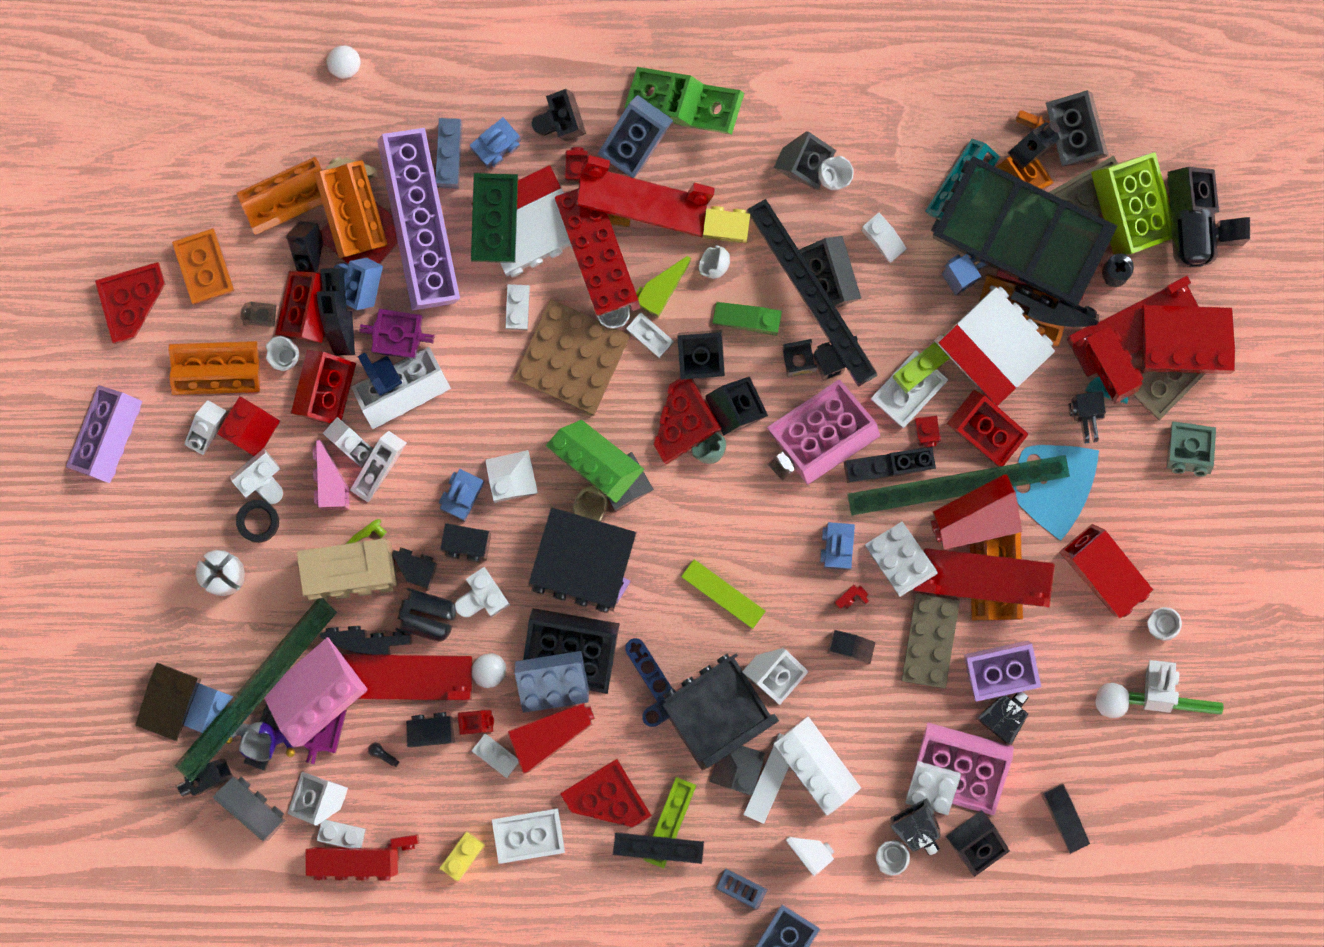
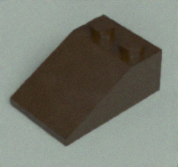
[135,662,201,741]

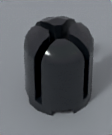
[1171,209,1218,267]
[395,588,456,642]

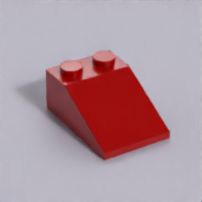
[946,390,1029,469]

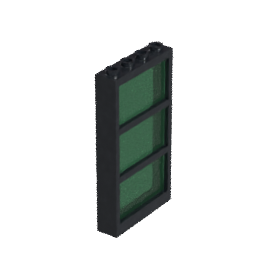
[931,156,1117,308]

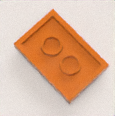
[172,228,235,305]

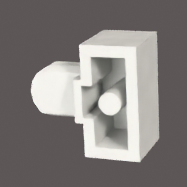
[230,448,283,504]
[455,567,510,617]
[1144,660,1180,713]

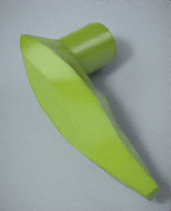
[346,519,387,544]

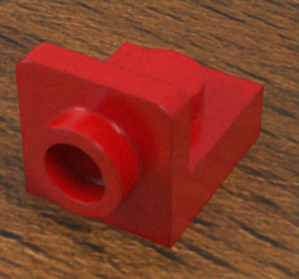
[565,147,588,181]
[915,415,941,448]
[834,585,869,610]
[458,710,494,735]
[387,834,420,860]

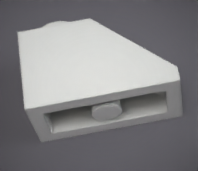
[861,213,907,263]

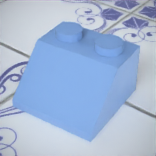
[184,683,241,741]

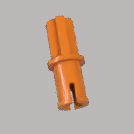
[1016,110,1050,129]

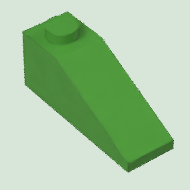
[712,302,782,336]

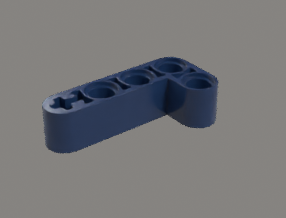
[625,638,673,727]

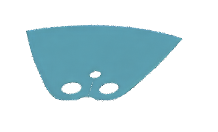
[1010,445,1099,540]

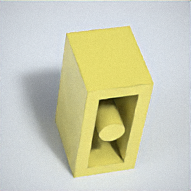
[703,206,750,243]
[440,832,486,882]

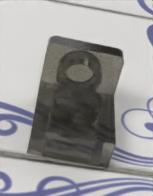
[240,301,276,327]
[768,451,796,481]

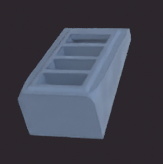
[716,869,768,909]

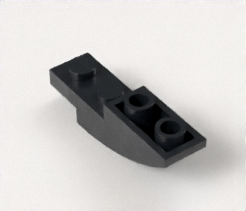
[317,268,355,355]
[1011,285,1099,327]
[843,447,936,483]
[320,626,412,655]

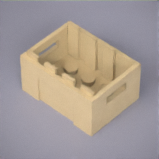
[297,538,398,603]

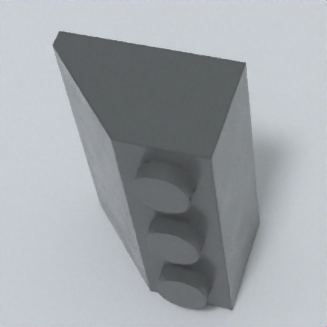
[1046,90,1109,166]
[799,236,862,308]
[212,777,286,841]

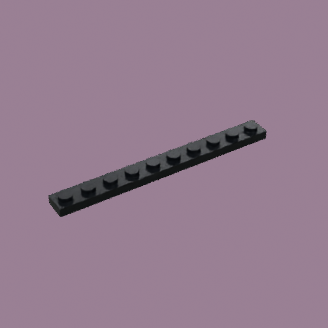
[747,199,878,387]

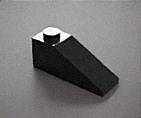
[1041,783,1090,854]

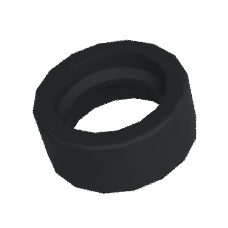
[236,500,279,543]

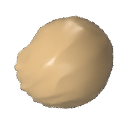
[572,486,608,521]

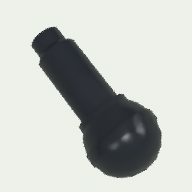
[368,742,399,767]

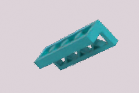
[925,139,1000,230]

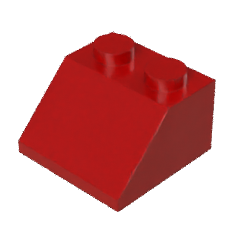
[217,396,280,456]

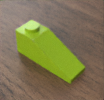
[636,256,691,318]

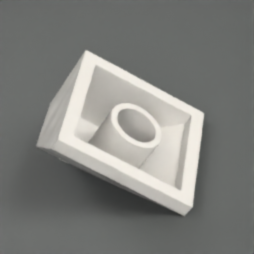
[485,450,538,503]
[742,648,809,705]
[287,772,348,825]
[785,837,835,876]

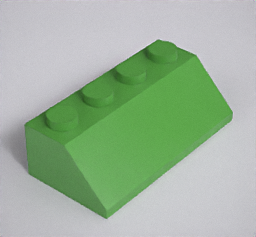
[546,420,644,503]

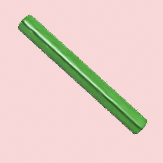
[1128,691,1224,715]

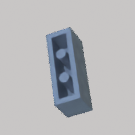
[436,118,463,189]

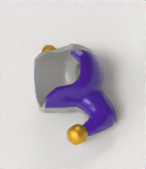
[223,722,295,762]

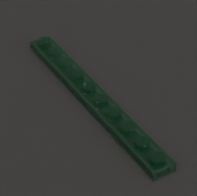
[847,455,1070,516]
[174,598,337,782]

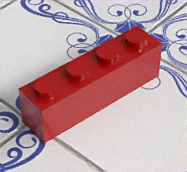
[305,847,398,881]

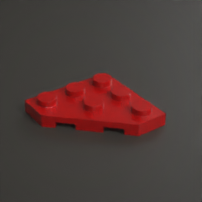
[95,262,165,344]
[654,378,721,465]
[560,759,652,827]

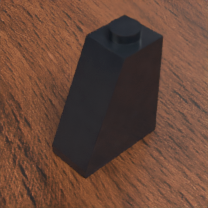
[827,630,876,664]

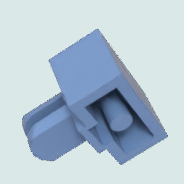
[470,117,521,168]
[942,252,992,296]
[334,258,383,310]
[439,469,485,521]
[820,522,855,570]

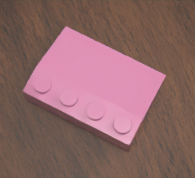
[767,379,880,485]
[262,637,368,747]
[908,722,1014,815]

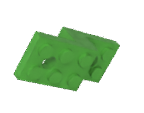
[624,67,745,135]

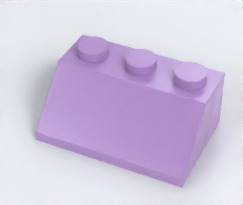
[964,640,1041,701]

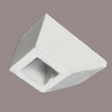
[184,400,226,455]
[323,417,373,467]

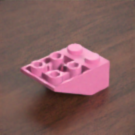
[313,440,349,511]

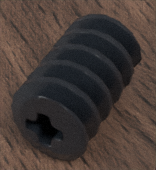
[1102,253,1134,287]

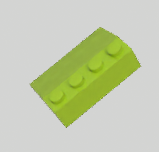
[1091,152,1173,255]

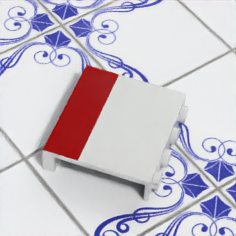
[471,165,573,277]
[934,286,1055,406]

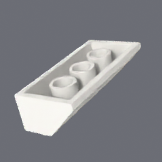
[351,347,451,429]
[772,716,861,816]

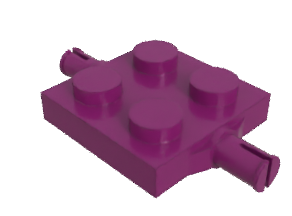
[359,309,435,359]
[303,710,347,764]

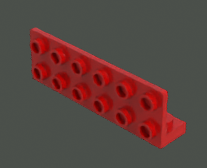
[576,155,715,237]
[555,188,640,316]
[1067,276,1199,377]
[913,548,1055,608]
[341,654,472,701]

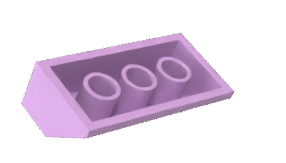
[66,385,142,483]

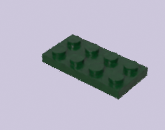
[471,173,518,263]

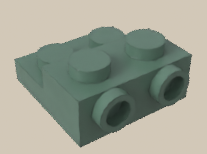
[1166,421,1216,477]

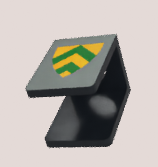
[782,339,817,377]

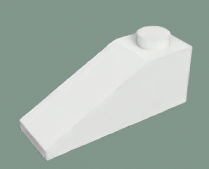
[350,431,406,502]

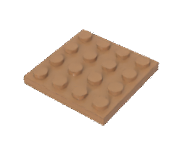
[514,299,631,415]

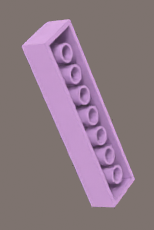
[377,128,460,311]

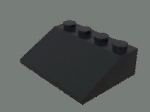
[523,608,620,694]

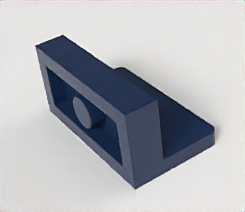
[357,352,402,396]

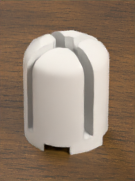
[195,550,245,596]

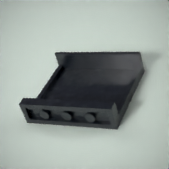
[528,507,637,613]
[659,653,779,770]

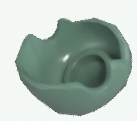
[691,432,726,464]

